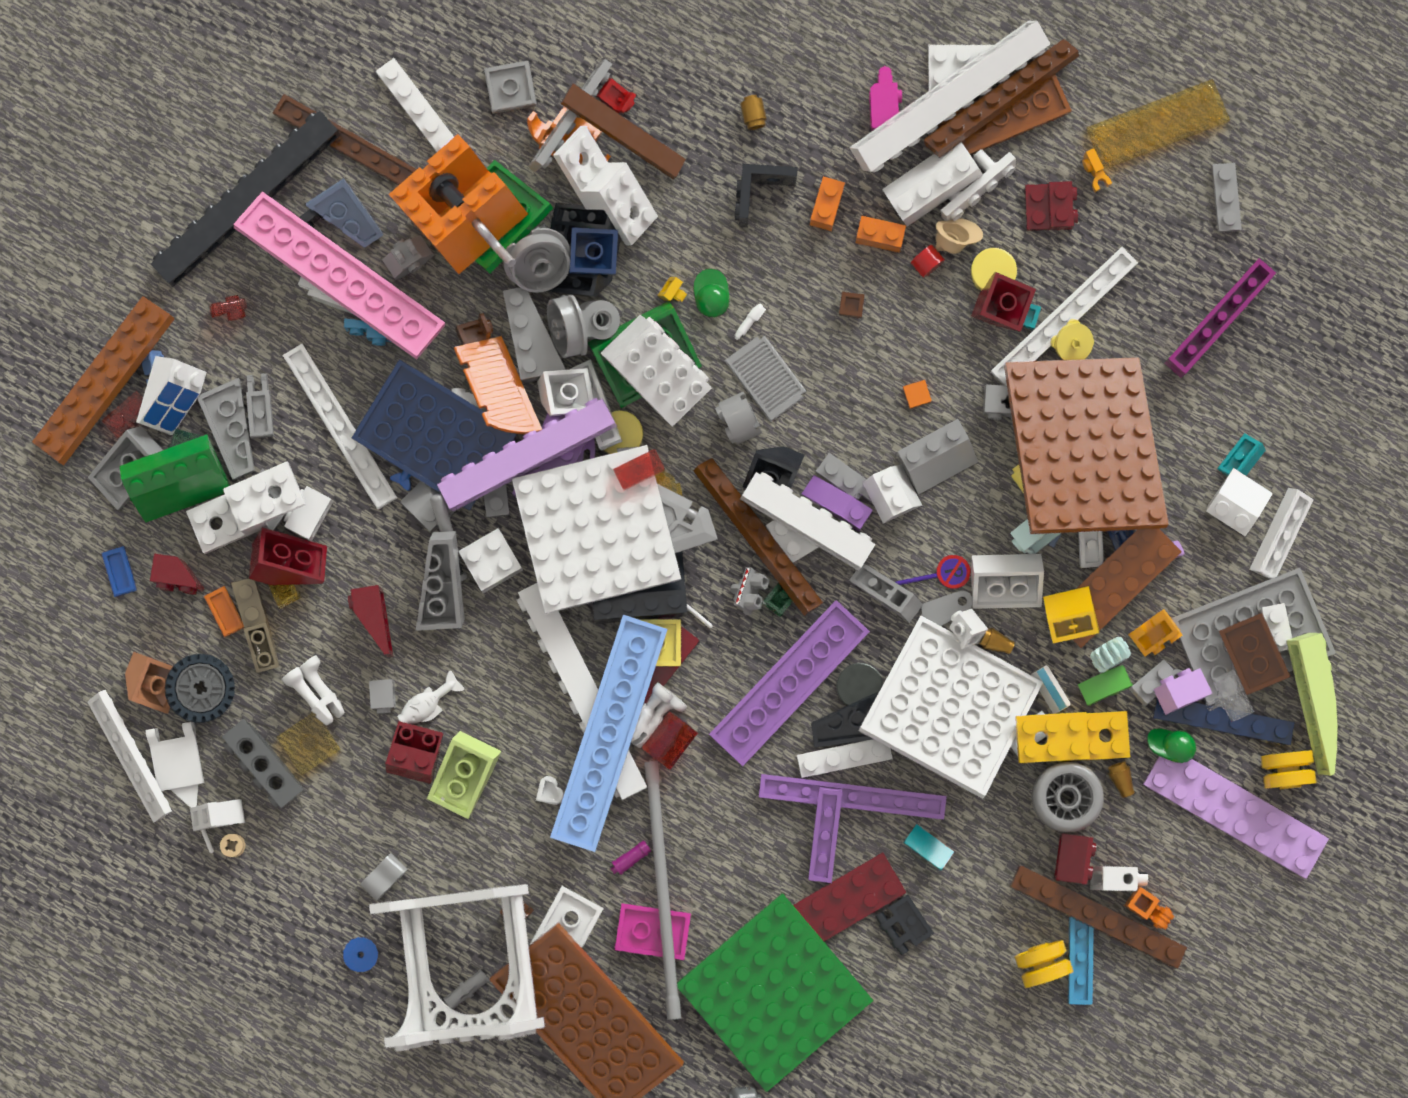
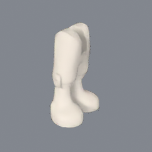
[631,682,687,748]

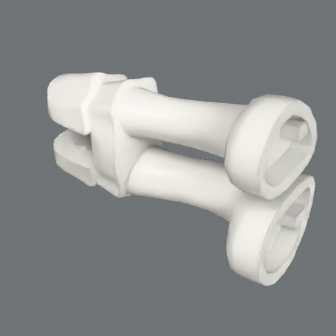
[282,655,345,725]

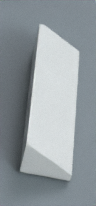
[1250,488,1313,579]

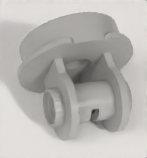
[503,224,571,292]
[547,295,620,358]

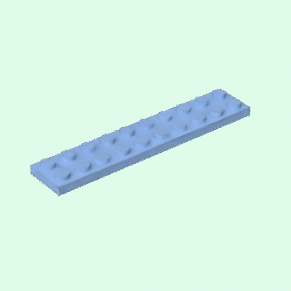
[550,615,668,852]

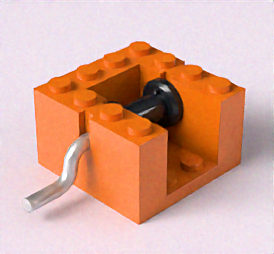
[389,134,528,274]

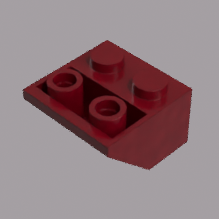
[150,553,204,595]
[385,721,444,784]
[1054,834,1096,884]

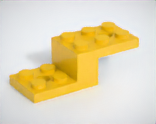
[1015,711,1130,763]

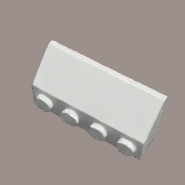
[882,142,983,226]

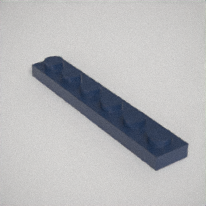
[1153,697,1295,745]

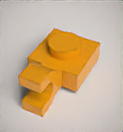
[1082,148,1112,192]

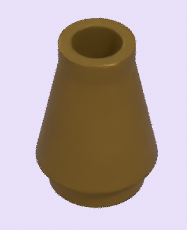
[978,627,1015,654]
[1108,761,1135,798]

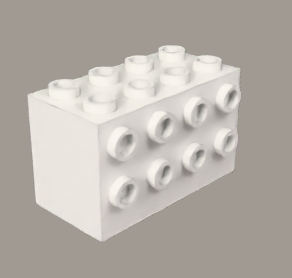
[601,315,712,427]

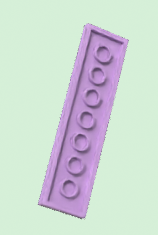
[1143,756,1329,879]

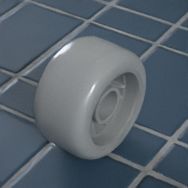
[1031,762,1104,833]

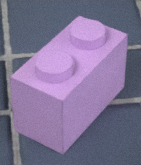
[1153,668,1212,715]

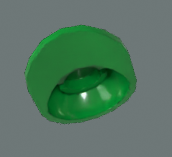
[694,268,730,318]
[1147,728,1196,763]

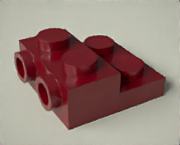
[1025,181,1078,231]

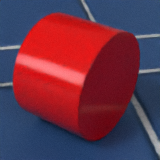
[911,245,945,278]

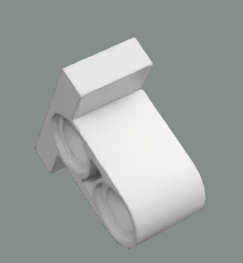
[190,799,245,831]

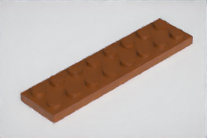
[32,296,175,466]

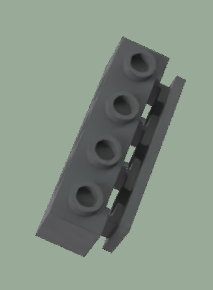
[222,719,306,809]

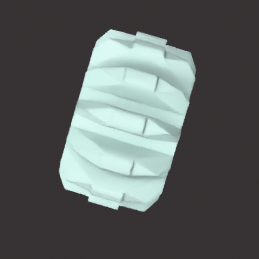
[1090,637,1131,673]

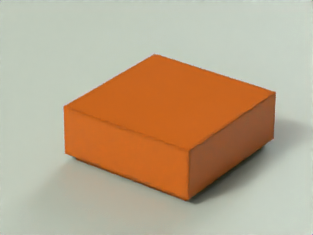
[903,380,932,409]

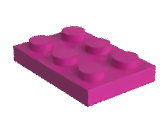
[615,903,691,960]

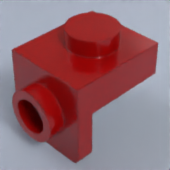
[596,78,636,113]

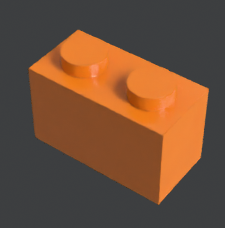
[810,176,845,231]
[855,216,906,253]

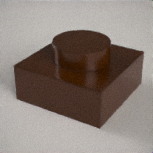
[839,292,865,318]

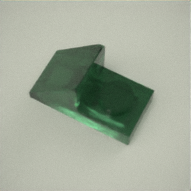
[762,582,793,617]

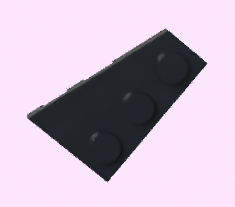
[811,692,878,747]

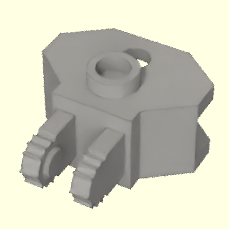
[382,235,434,280]

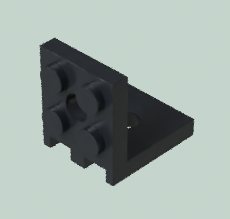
[735,164,798,228]

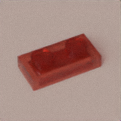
[101,391,143,439]
[613,449,665,491]

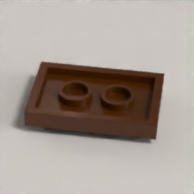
[1219,613,1291,695]

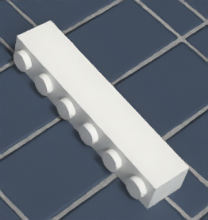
[740,472,875,571]

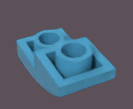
[344,318,391,346]

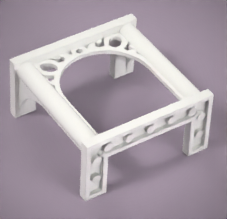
[369,884,545,1051]

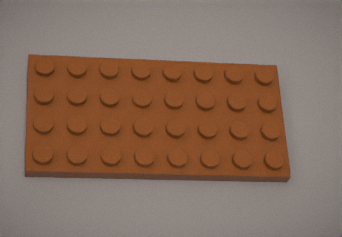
[489,922,684,1098]

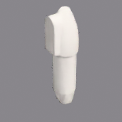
[734,304,766,340]

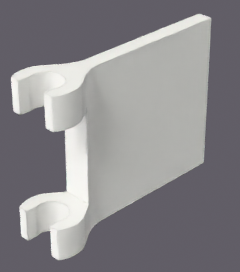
[146,722,204,791]

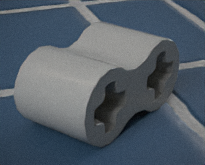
[360,853,408,901]

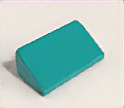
[1217,433,1266,477]
[903,824,954,871]

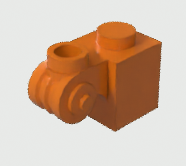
[1124,887,1175,930]

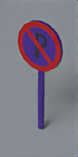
[895,555,970,589]

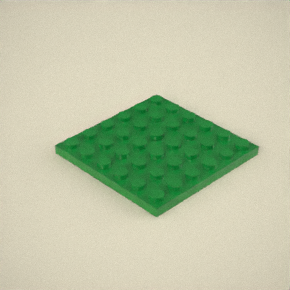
[677,893,874,1092]

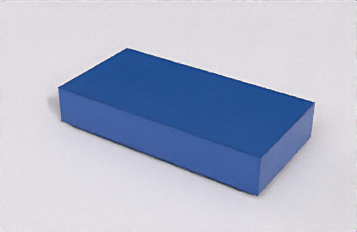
[101,546,137,597]

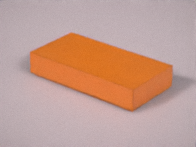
[204,586,244,637]

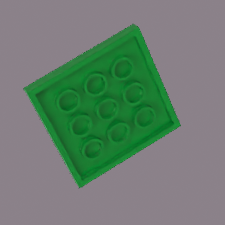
[475,160,554,274]

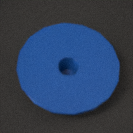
[343,937,378,972]

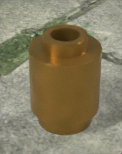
[740,95,767,130]

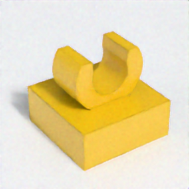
[657,277,687,302]

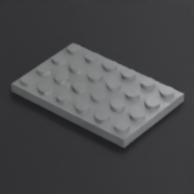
[1171,568,1336,704]

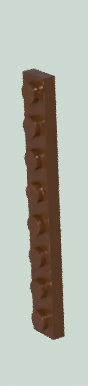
[924,39,1079,158]
[693,458,823,616]
[1009,865,1187,969]

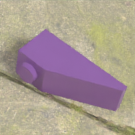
[802,475,873,532]

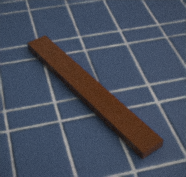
[272,94,417,186]

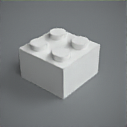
[458,528,523,593]

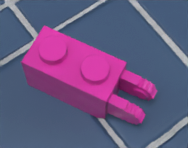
[869,66,902,132]

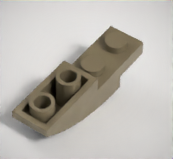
[231,578,279,673]

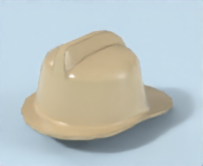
[936,219,983,254]

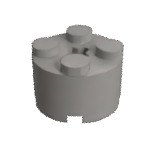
[715,392,763,445]

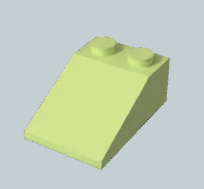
[427,731,501,819]

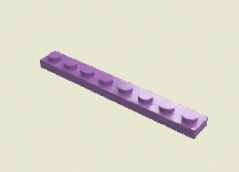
[759,774,947,820]

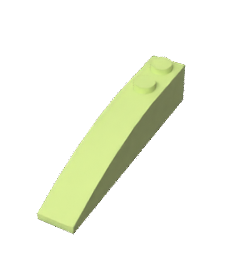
[1286,633,1337,776]

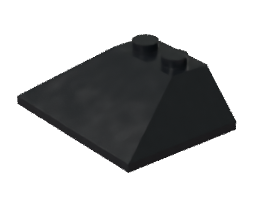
[545,203,621,297]

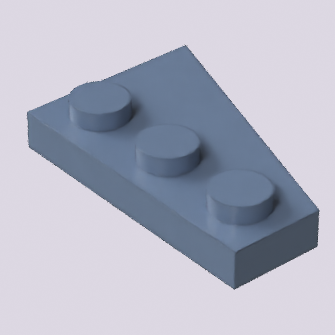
[306,178,383,248]

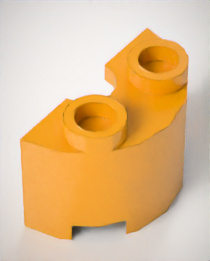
[1128,609,1183,657]

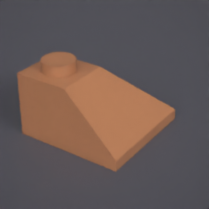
[125,652,173,714]

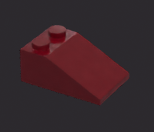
[249,527,327,585]
[348,585,394,658]

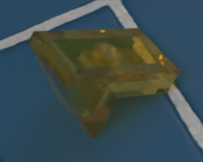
[268,584,303,609]

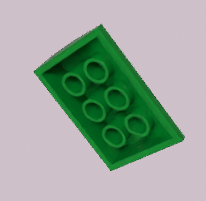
[587,301,702,408]
[119,434,230,523]

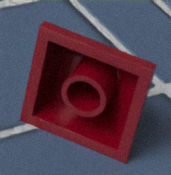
[971,272,1036,332]

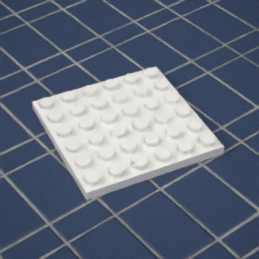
[512,445,681,614]
[859,616,1043,799]

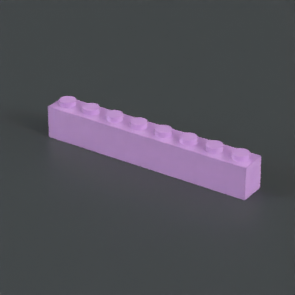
[437,398,617,512]

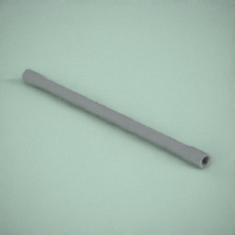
[644,761,681,1020]

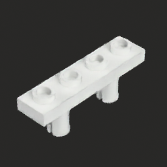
[941,150,1016,221]

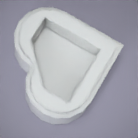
[536,776,564,805]

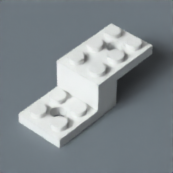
[553,126,658,245]
[186,462,306,554]
[530,886,604,948]

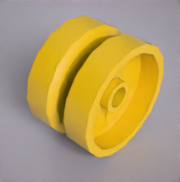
[1261,750,1317,789]
[1014,940,1074,988]

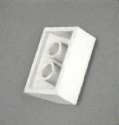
[971,554,1044,609]

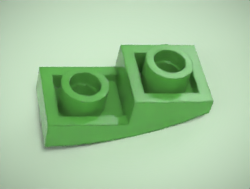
[1078,665,1133,706]

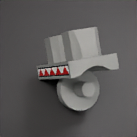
[730,567,770,615]

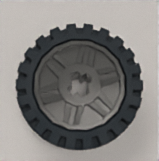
[165,654,235,723]

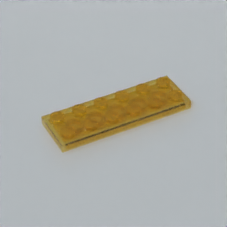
[1086,79,1230,170]

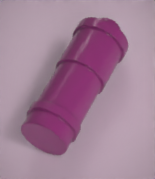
[610,840,652,875]

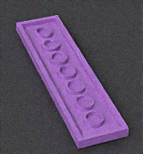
[709,600,870,766]

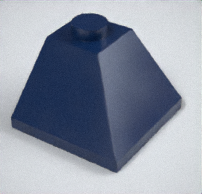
[570,228,618,275]

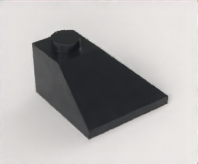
[743,446,805,489]

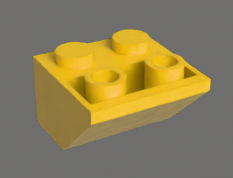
[1043,586,1099,643]

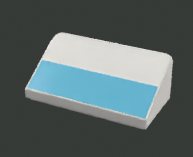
[1031,665,1071,714]

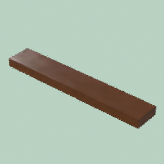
[560,84,686,179]

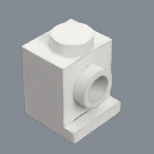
[949,609,988,649]

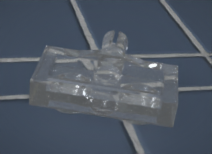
[1206,670,1254,722]

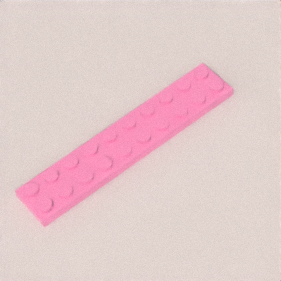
[233,192,445,360]

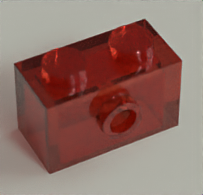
[641,711,698,770]

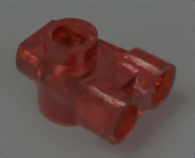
[209,295,247,321]

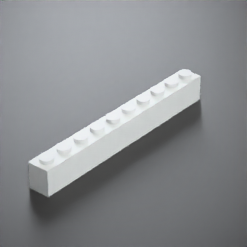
[849,21,1050,172]
[517,583,648,800]

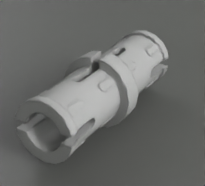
[443,969,489,1010]

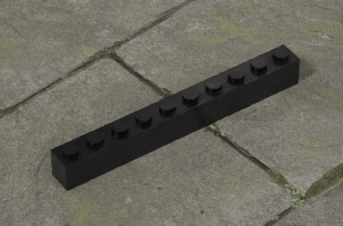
[151,110,341,287]

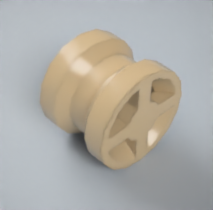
[220,834,245,857]

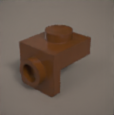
[456,313,493,345]

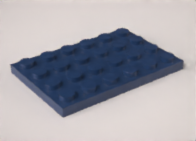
[352,359,517,511]

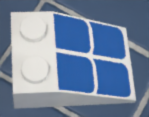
[136,356,206,435]

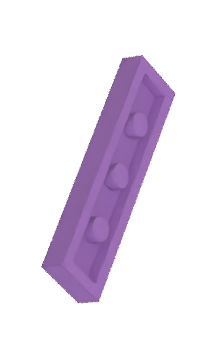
[808,787,842,883]

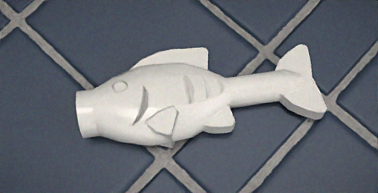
[397,671,464,724]

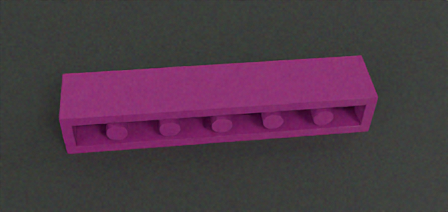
[1164,258,1276,378]

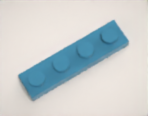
[1068,917,1094,1005]

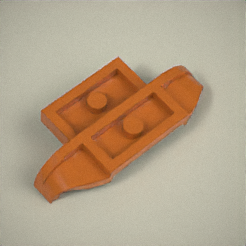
[527,107,611,164]

